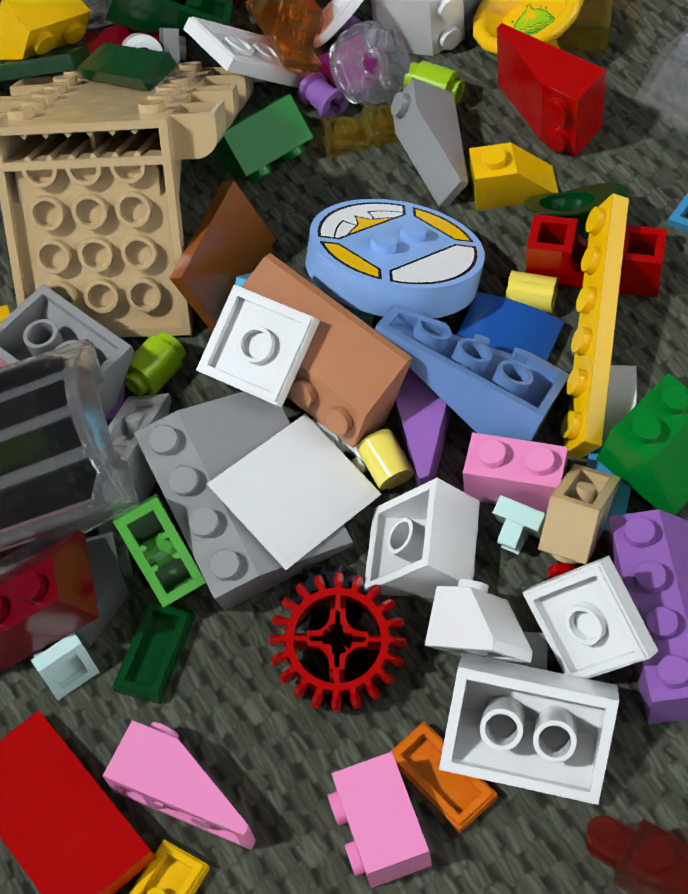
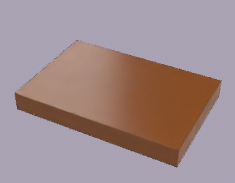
[169,180,276,333]

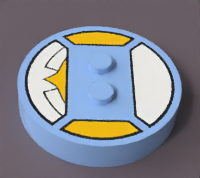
[305,199,485,319]

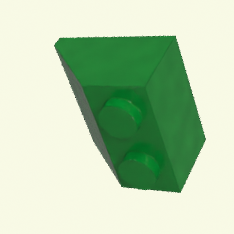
[212,94,313,182]
[596,373,688,516]

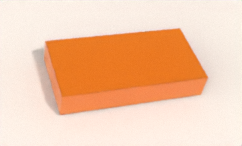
[390,721,498,834]

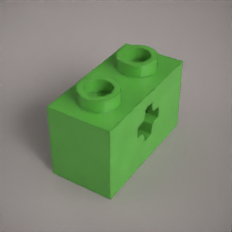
[113,493,206,608]

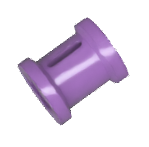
[297,71,349,122]

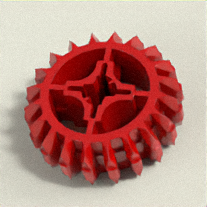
[268,572,407,712]

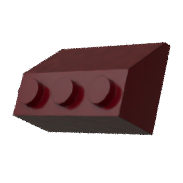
[0,530,99,673]

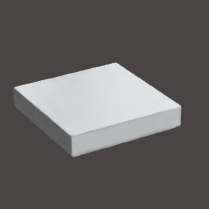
[196,285,320,408]
[523,556,658,679]

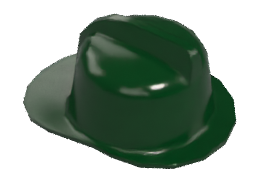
[524,183,628,239]

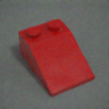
[497,23,606,157]

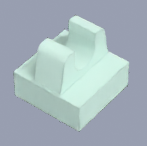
[492,495,546,555]
[31,632,100,700]

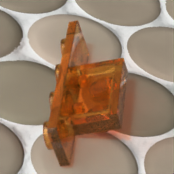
[246,0,323,74]

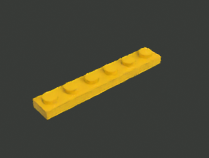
[561,193,629,458]

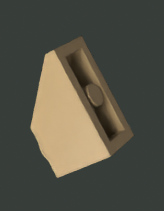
[538,464,621,565]

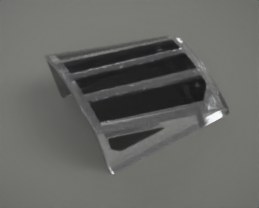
[0,339,139,575]

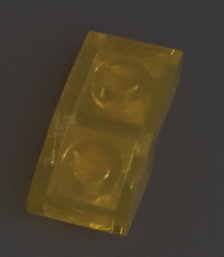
[319,105,400,156]

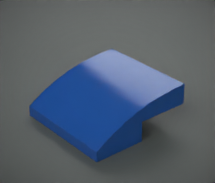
[456,292,564,361]

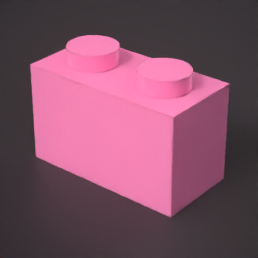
[463,432,568,513]
[327,751,432,888]

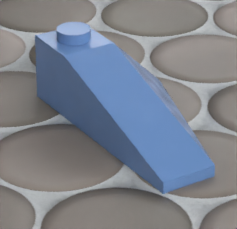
[374,305,570,441]

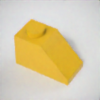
[469,142,558,211]

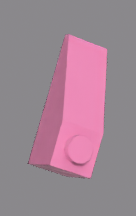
[103,720,256,850]

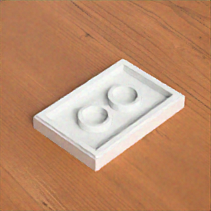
[183,16,310,88]

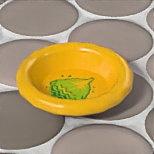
[472,0,584,55]

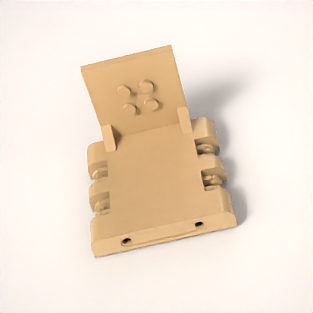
[0,61,254,338]

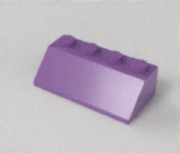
[606,509,688,725]

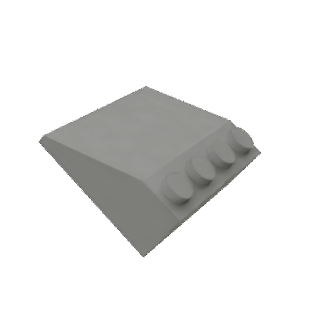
[134,391,354,611]

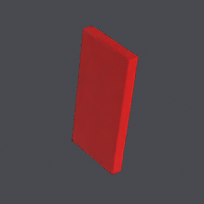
[0,710,156,894]

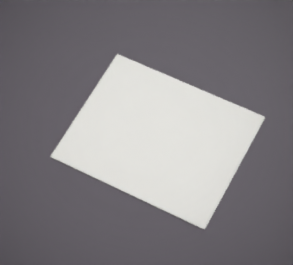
[207,413,381,570]

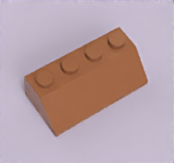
[241,253,413,448]

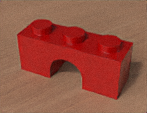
[526,214,668,298]

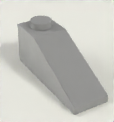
[391,78,468,207]

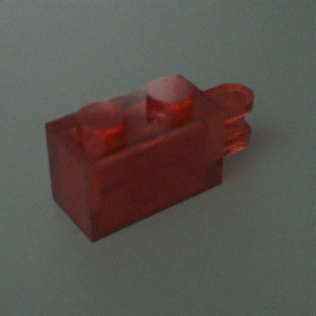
[585,815,688,894]

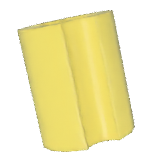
[505,270,559,314]
[357,429,415,491]

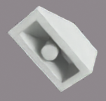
[424,579,533,663]

